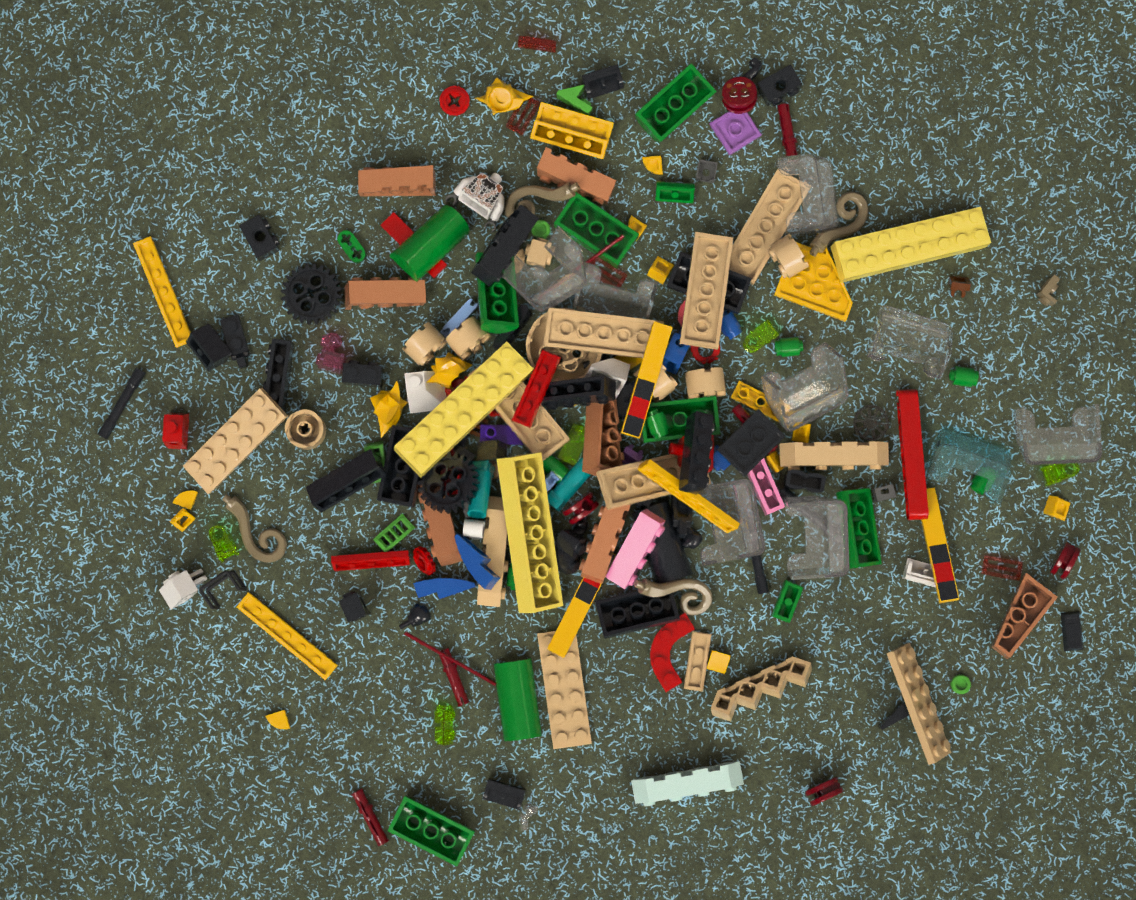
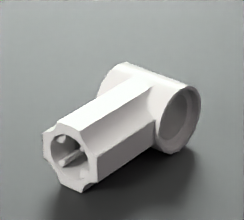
[463,519,485,540]

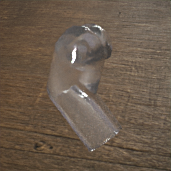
[519,803,538,831]

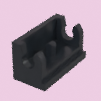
[582,64,624,99]
[616,380,636,420]
[483,778,526,810]

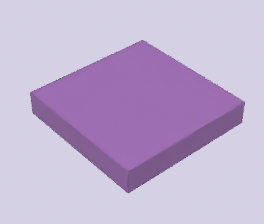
[709,111,762,156]

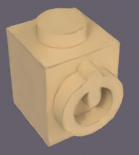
[525,238,554,269]

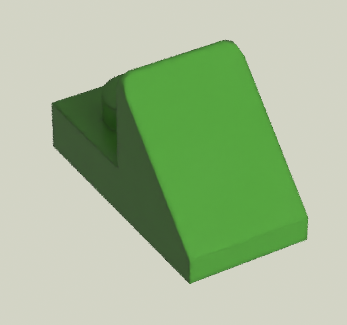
[556,85,593,116]

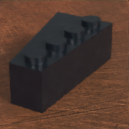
[471,204,539,286]

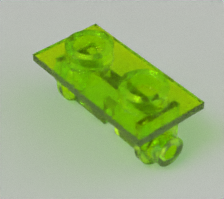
[557,423,585,465]
[435,705,455,745]

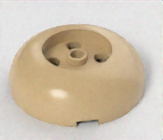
[526,308,602,382]

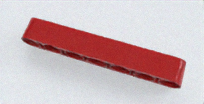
[896,389,929,520]

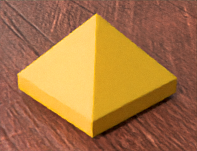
[792,422,811,443]
[170,508,196,532]

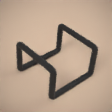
[199,570,247,609]

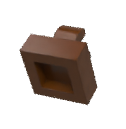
[948,275,971,298]

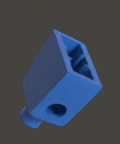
[662,327,690,375]

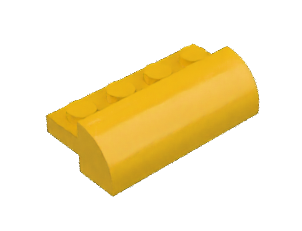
[530,102,614,159]

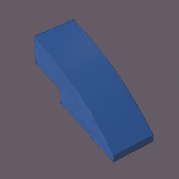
[454,534,500,590]
[413,578,477,599]

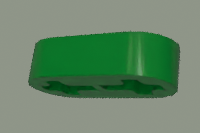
[337,230,366,264]

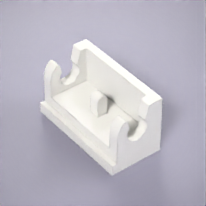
[902,558,935,587]

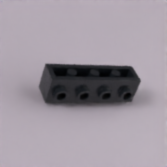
[263,338,295,412]
[541,375,616,410]
[679,411,715,495]
[306,449,386,513]

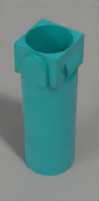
[547,458,591,512]
[467,460,495,519]

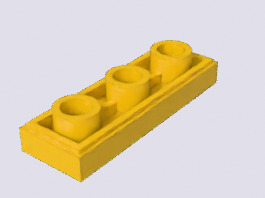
[731,381,791,424]

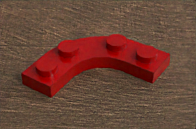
[650,613,695,692]

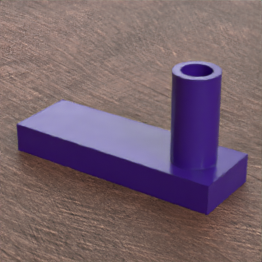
[480,424,524,445]

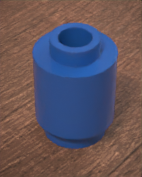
[721,311,743,340]

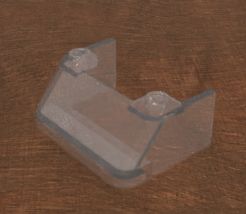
[502,226,587,312]

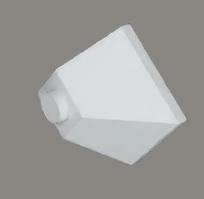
[584,358,630,399]
[404,371,447,413]

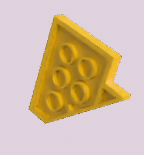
[774,233,853,322]

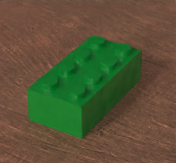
[554,191,639,269]

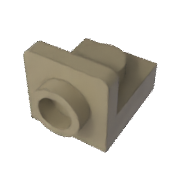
[1036,274,1060,306]

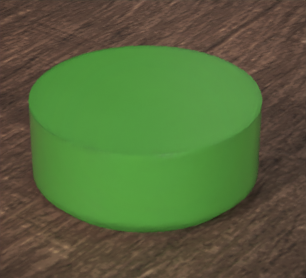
[531,220,550,239]
[950,674,971,694]

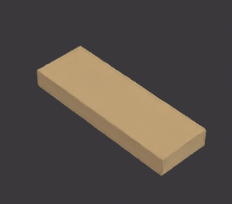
[684,631,712,692]

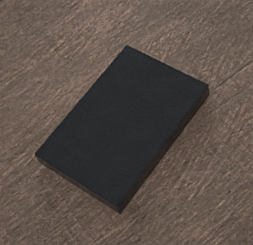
[717,409,785,477]

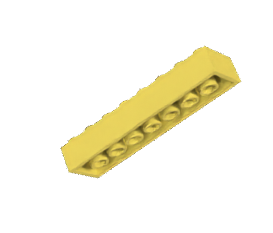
[831,207,991,283]
[394,342,533,478]
[497,452,563,613]

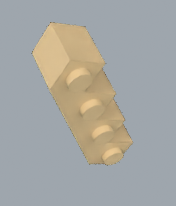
[780,441,889,471]
[477,496,509,607]
[711,656,812,722]

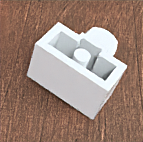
[159,569,207,609]

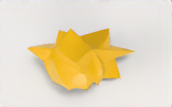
[475,78,534,115]
[426,352,472,389]
[370,381,408,438]

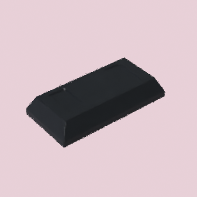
[1060,611,1084,651]

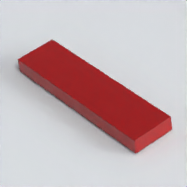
[380,212,447,279]
[512,349,561,428]
[331,550,410,571]

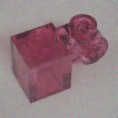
[316,333,346,375]

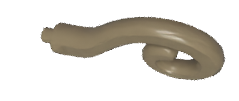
[505,182,580,218]
[809,192,868,257]
[222,494,287,563]
[634,578,713,615]

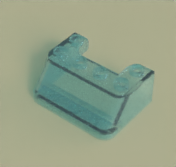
[925,428,1011,505]

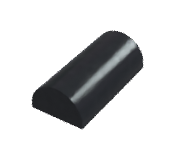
[667,251,752,314]
[377,425,421,508]
[632,501,693,583]
[595,591,680,639]

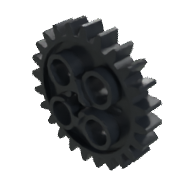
[281,263,343,325]
[417,451,480,514]

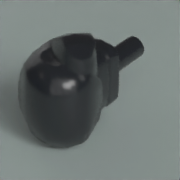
[681,527,703,549]
[399,604,431,629]

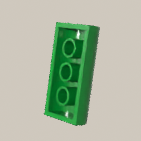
[635,64,717,143]
[389,205,470,282]
[475,252,519,334]
[642,396,720,443]
[836,488,882,569]
[493,658,542,741]
[387,795,475,867]

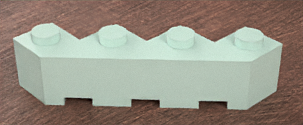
[631,761,744,806]

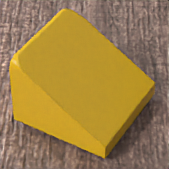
[647,256,674,284]
[765,451,785,474]
[1043,495,1070,521]
[706,650,731,674]

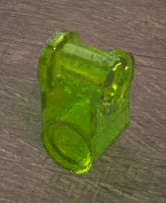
[743,319,780,353]
[1039,460,1080,487]
[209,525,240,563]

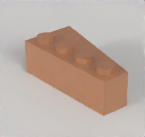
[537,147,616,206]
[358,165,436,196]
[344,277,426,310]
[582,399,625,476]
[418,485,463,567]
[579,505,630,584]
[992,573,1058,659]

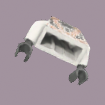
[446,173,504,233]

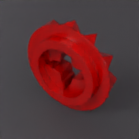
[440,86,470,116]
[413,546,436,575]

